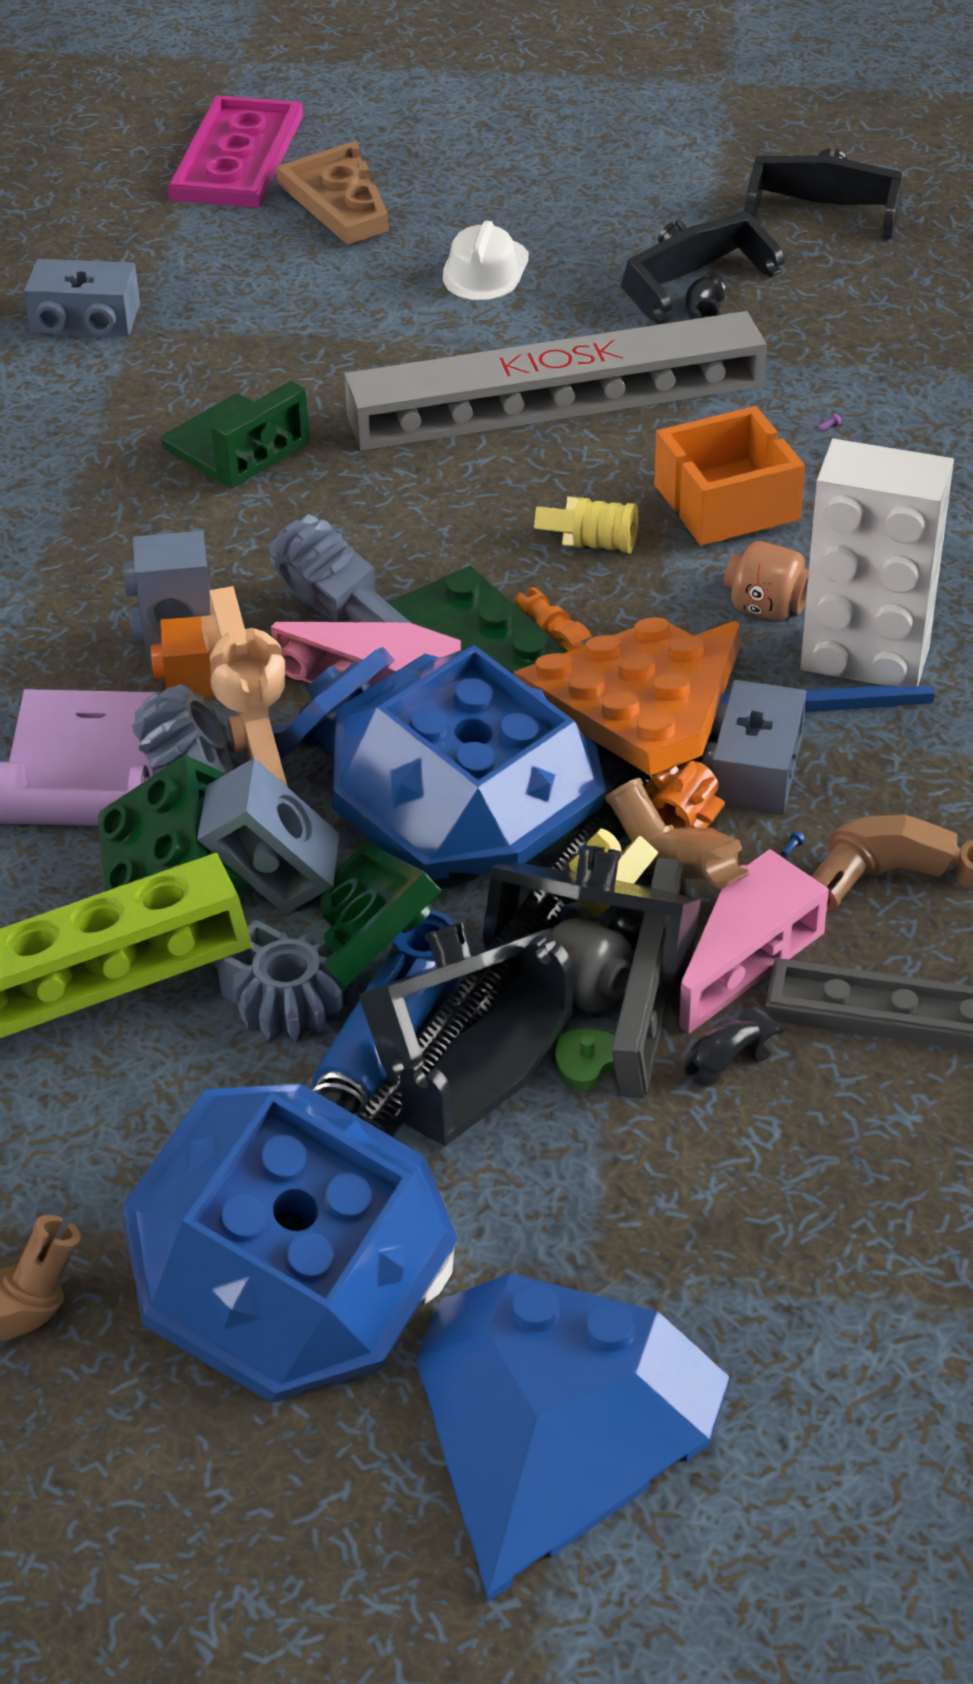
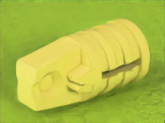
[534,497,638,554]

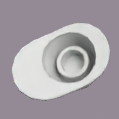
[443,220,529,300]

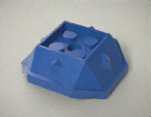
[332,645,605,880]
[122,1084,458,1403]

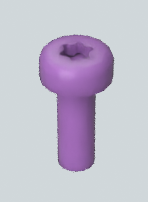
[818,413,842,431]

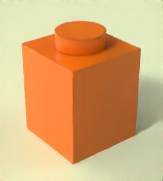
[150,616,216,698]

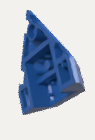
[416,1273,729,1602]

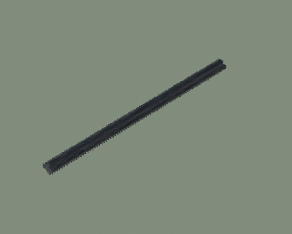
[356,764,654,1137]

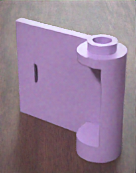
[0,689,161,826]

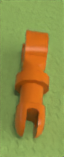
[515,587,592,651]

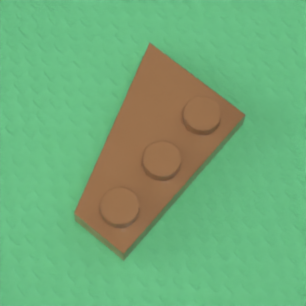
[276,140,389,245]

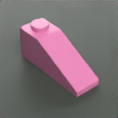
[679,849,829,1034]

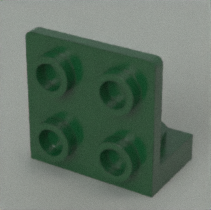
[161,381,310,489]
[98,755,253,897]

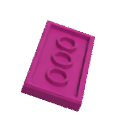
[167,95,303,208]

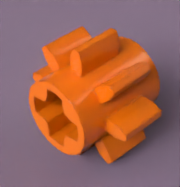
[644,760,725,829]

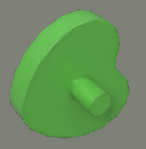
[555,1029,615,1091]

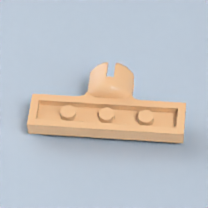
[201,586,288,787]

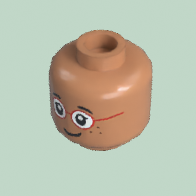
[724,541,809,622]

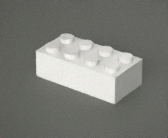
[800,438,954,687]

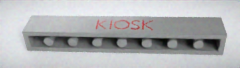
[344,311,767,451]

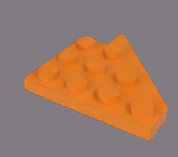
[514,617,741,776]

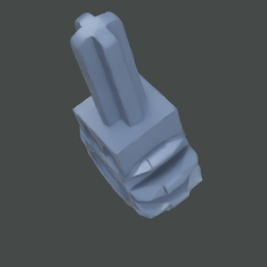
[268,514,411,623]
[132,684,234,775]
[208,920,347,1043]

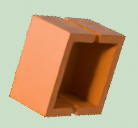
[654,406,805,546]

